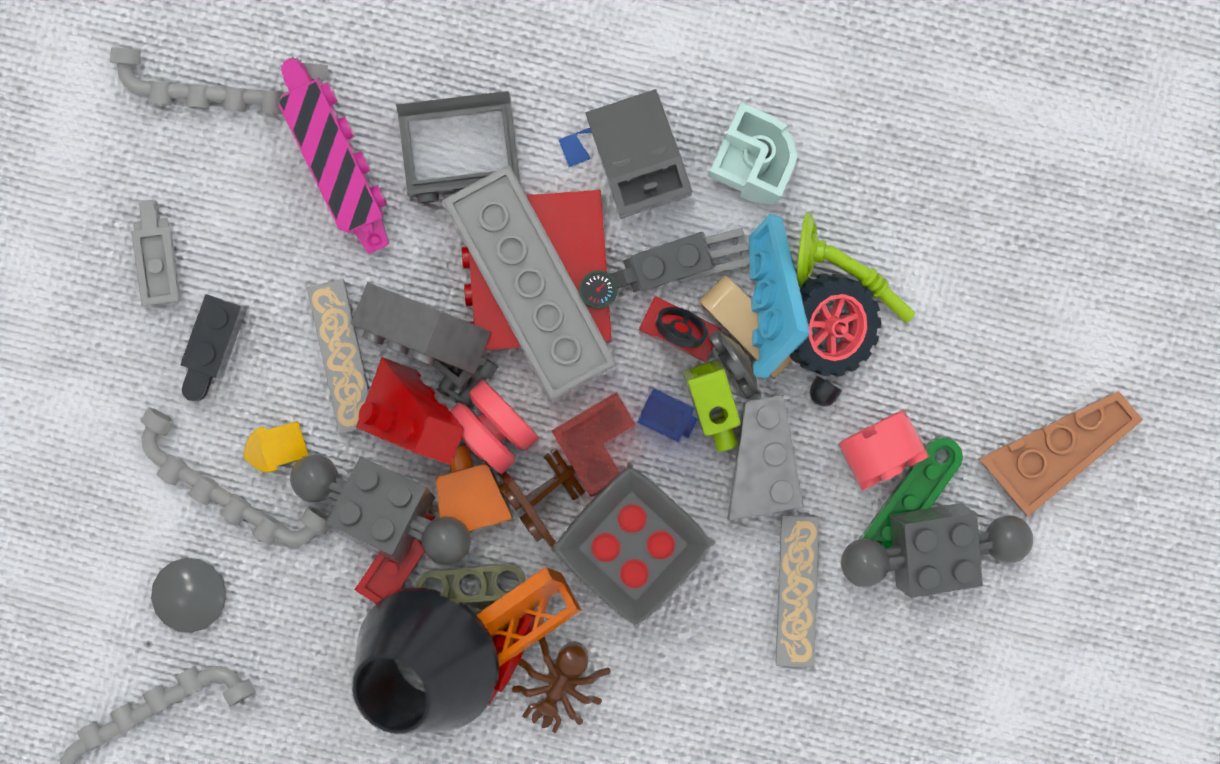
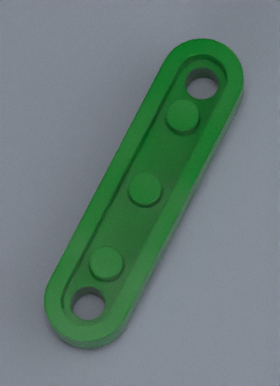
[859,437,963,548]

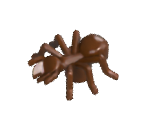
[512,636,611,733]

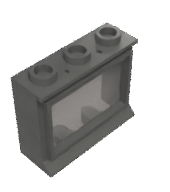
[396,91,521,203]

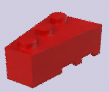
[356,357,464,465]

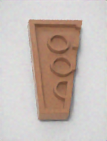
[978,391,1143,517]

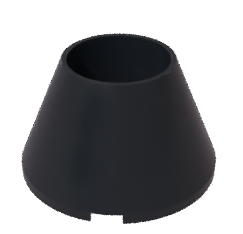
[352,588,499,734]

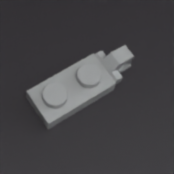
[131,200,181,306]

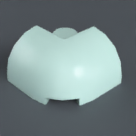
[708,102,798,204]

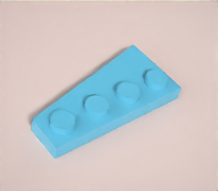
[749,213,810,379]

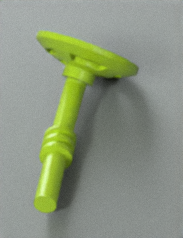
[797,212,915,323]

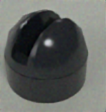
[809,375,843,407]

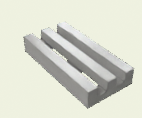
[678,228,750,283]

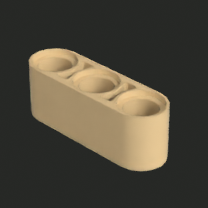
[698,275,793,379]

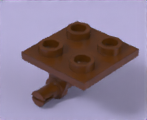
[498,448,586,547]

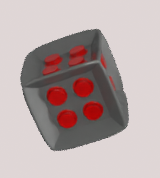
[550,462,716,629]

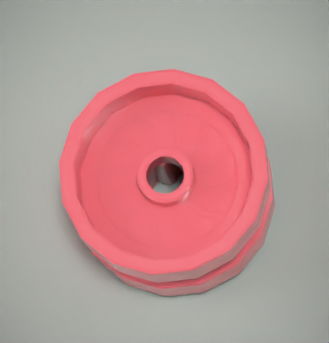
[450,379,540,475]

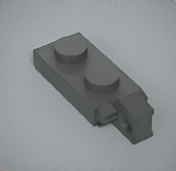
[610,232,715,292]

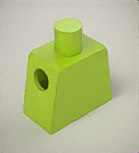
[682,359,741,452]

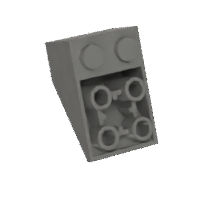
[585,89,693,219]

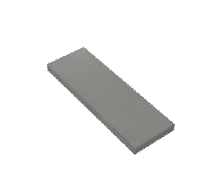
[442,165,617,401]

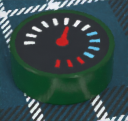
[579,271,617,309]

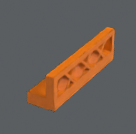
[477,567,582,667]

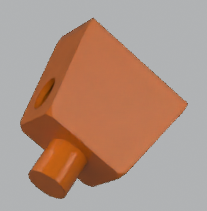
[436,445,513,531]

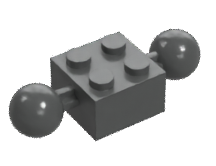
[290,454,471,565]
[841,503,1033,598]

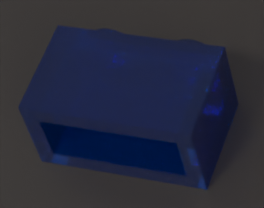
[636,388,698,443]

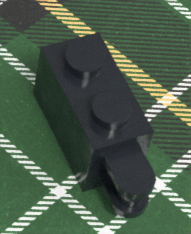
[180,294,247,401]

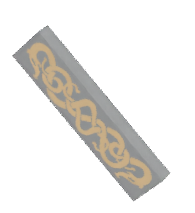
[307,279,369,434]
[776,515,820,668]

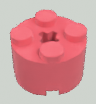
[838,409,929,491]

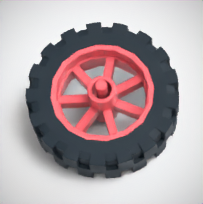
[789,273,881,377]

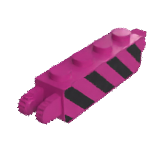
[279,57,389,254]

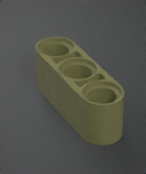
[415,563,526,604]

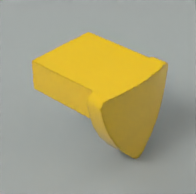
[244,421,308,473]

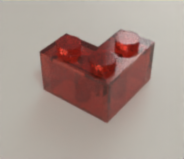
[551,392,637,498]

